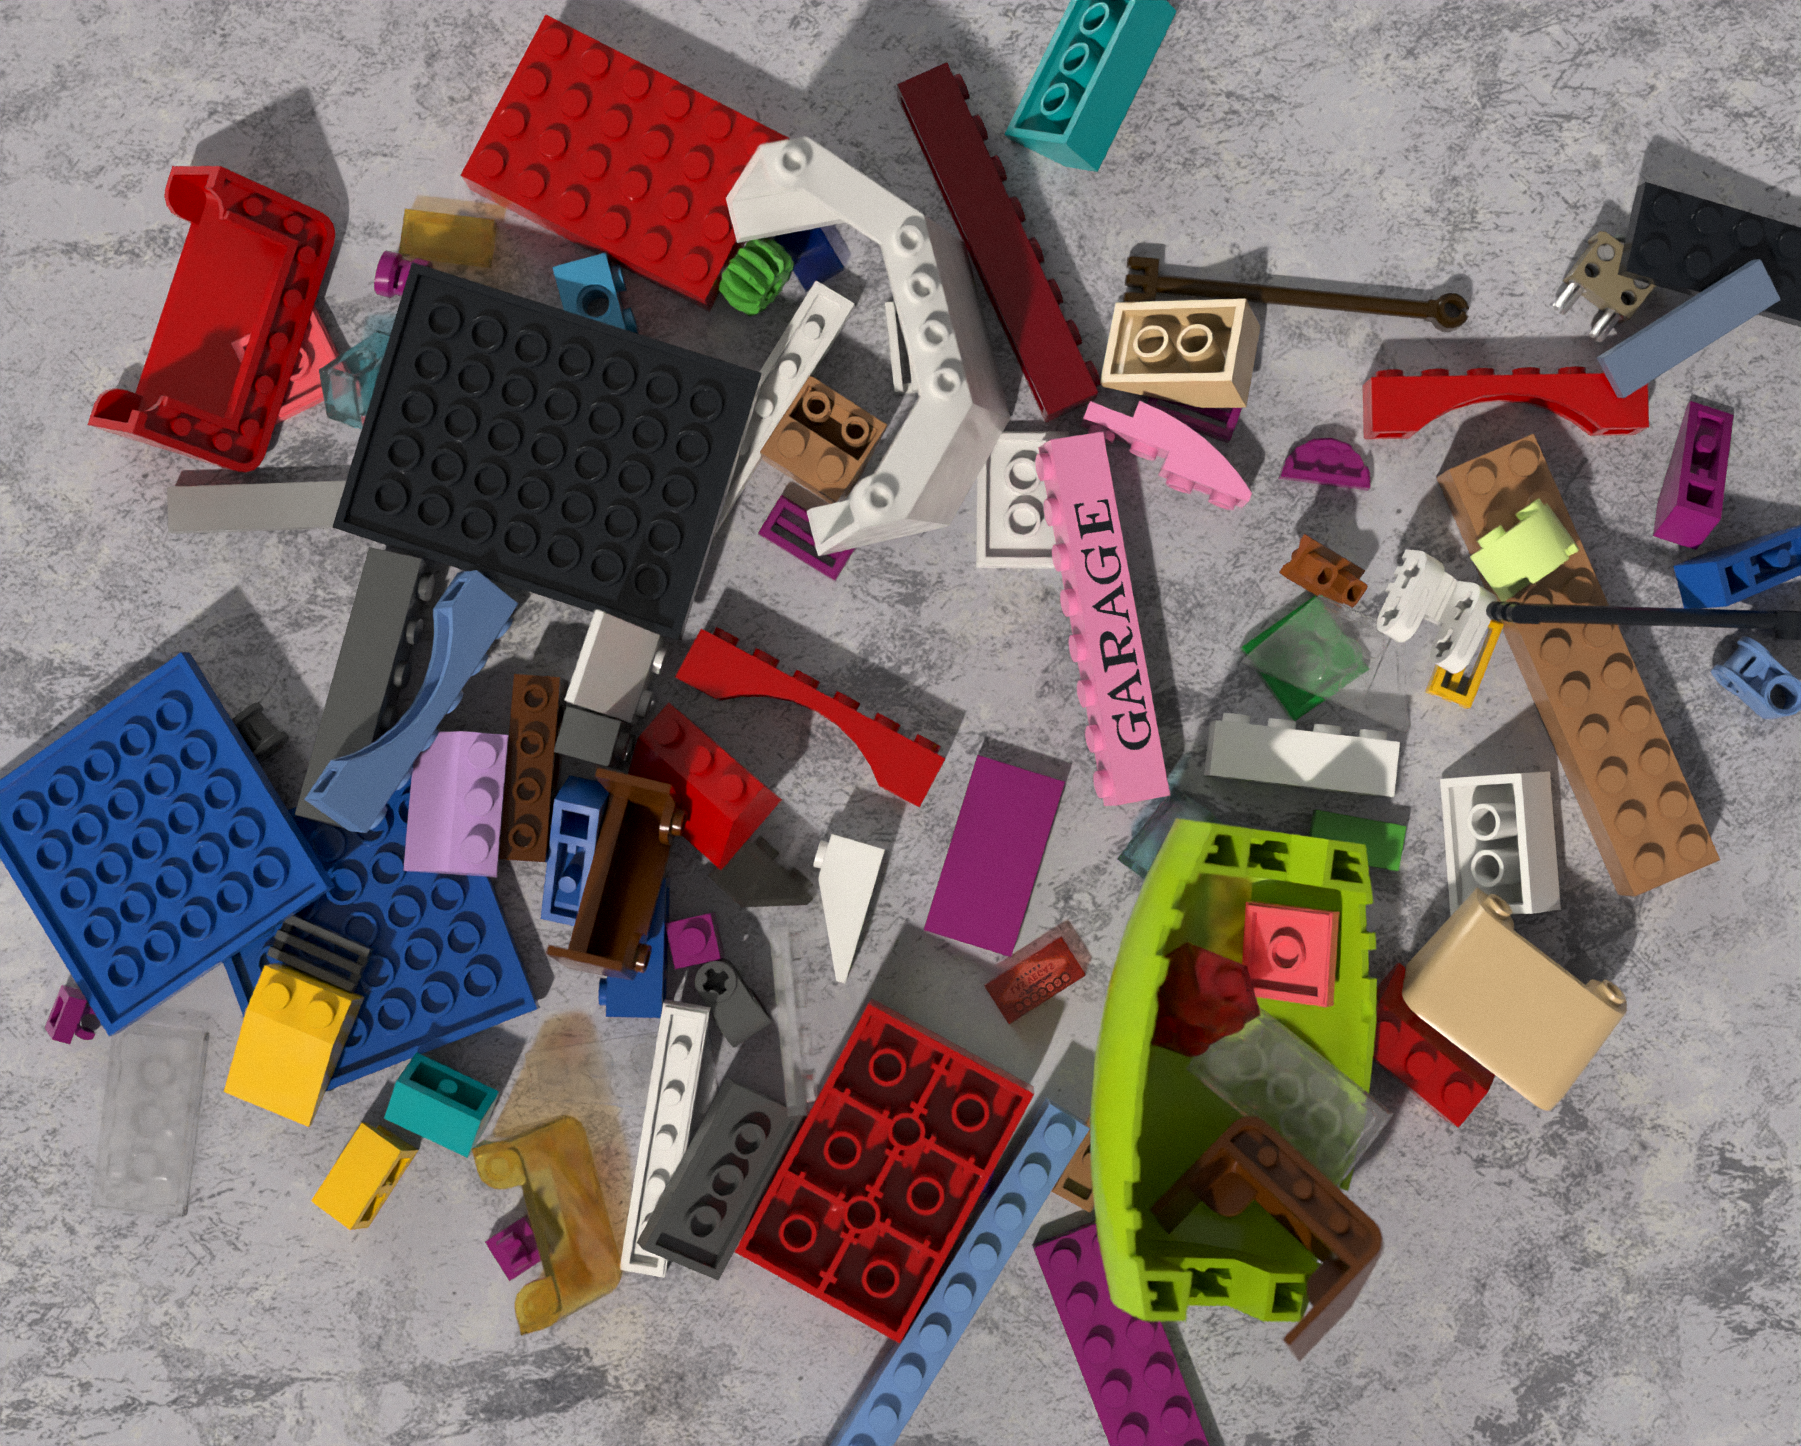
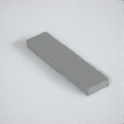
[167,481,346,534]

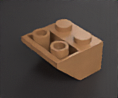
[760,375,888,504]

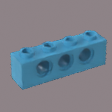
[552,253,639,334]

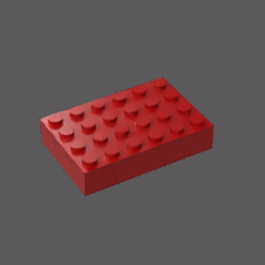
[461,14,790,312]
[735,998,1034,1343]

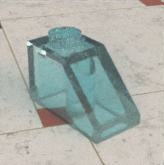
[319,330,390,429]

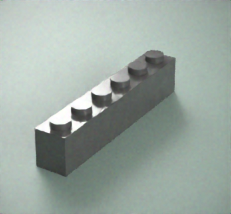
[295,547,435,829]

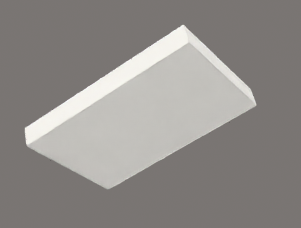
[976,431,1069,569]

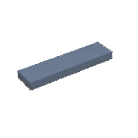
[1597,259,1781,398]

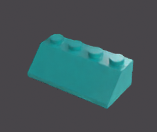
[1004,0,1177,172]

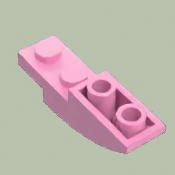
[1080,401,1252,510]

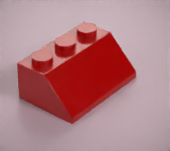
[628,702,782,870]
[1373,962,1496,1128]

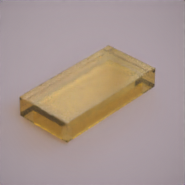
[399,209,497,268]

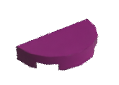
[1278,438,1371,491]

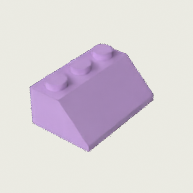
[403,731,509,877]

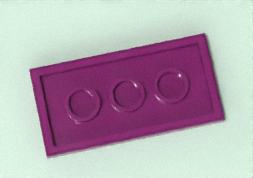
[923,755,1065,957]

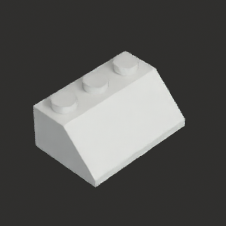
[1440,771,1561,916]

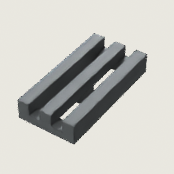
[267,914,374,992]

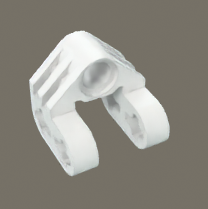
[1376,550,1497,674]

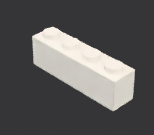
[1204,713,1400,798]

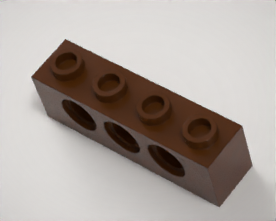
[499,674,568,862]

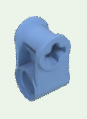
[1711,636,1801,720]

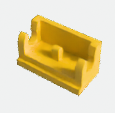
[311,1122,418,1230]

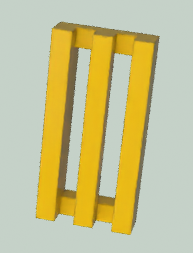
[1425,619,1504,709]

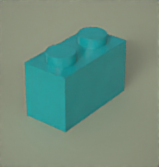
[384,1052,499,1158]

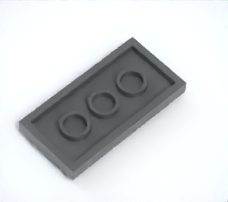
[637,1077,807,1281]

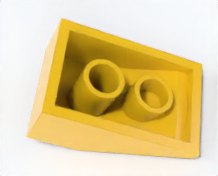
[224,962,365,1127]

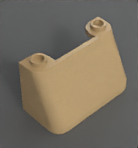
[1402,887,1627,1111]

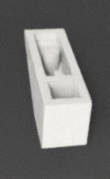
[813,834,885,983]

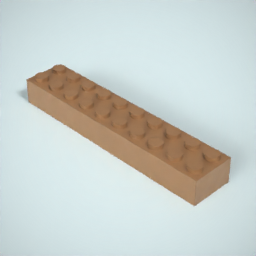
[1436,434,1720,896]

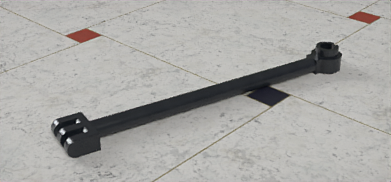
[1486,601,1801,640]

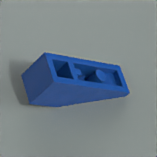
[1673,525,1801,609]
[540,775,610,926]
[598,877,670,1018]

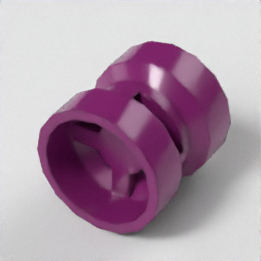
[374,250,433,298]

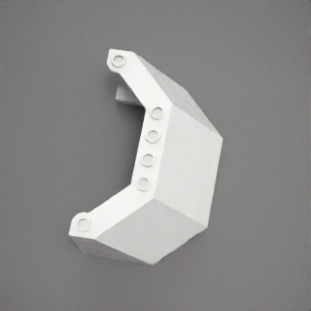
[726,137,1010,556]

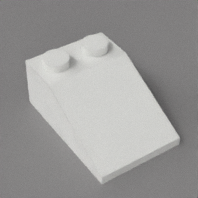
[565,609,669,725]

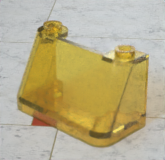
[471,1115,622,1336]

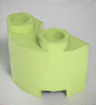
[1470,498,1580,601]

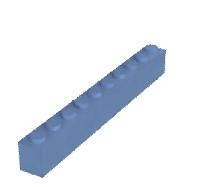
[830,1098,1090,1446]

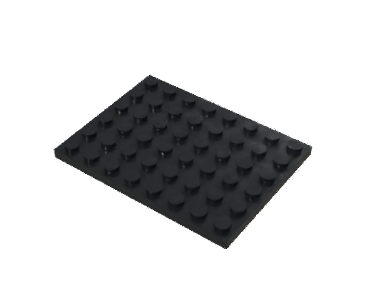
[332,262,764,640]

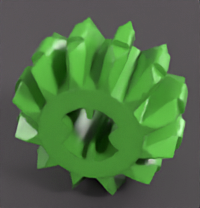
[719,237,794,316]

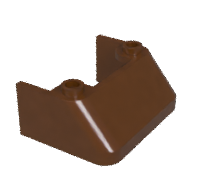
[546,767,688,980]
[1149,1116,1384,1362]

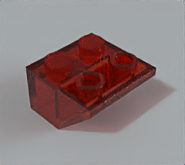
[1150,942,1261,1058]

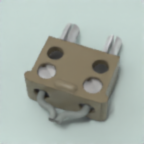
[1553,231,1657,342]

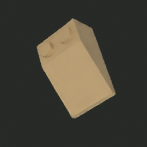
[1100,299,1260,408]

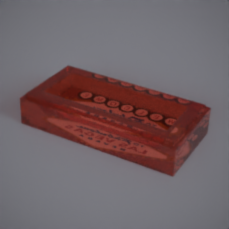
[984,936,1086,1024]

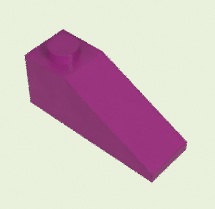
[1653,401,1734,550]

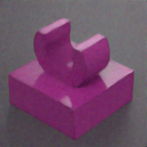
[45,985,96,1044]
[485,1214,551,1281]

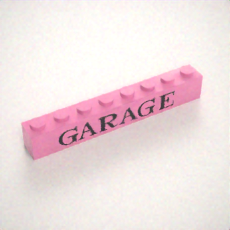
[1035,432,1170,806]

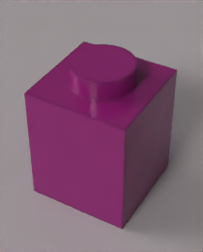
[665,911,725,969]

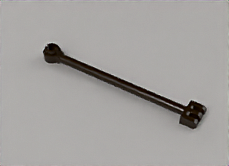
[1123,256,1469,332]

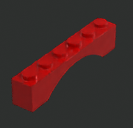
[1362,366,1649,439]
[675,626,946,808]

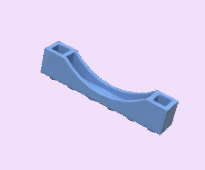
[304,570,518,833]

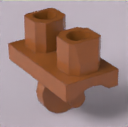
[1279,534,1368,609]

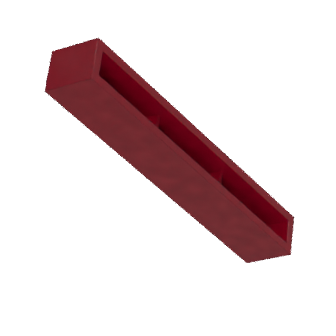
[897,62,1101,423]

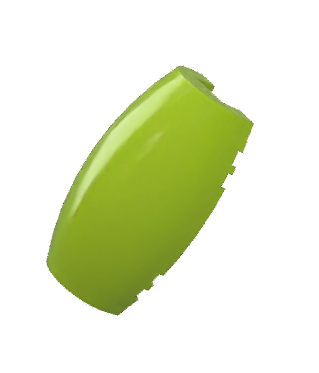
[1090,818,1377,1322]

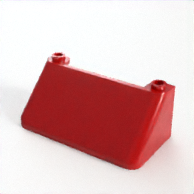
[87,166,336,473]

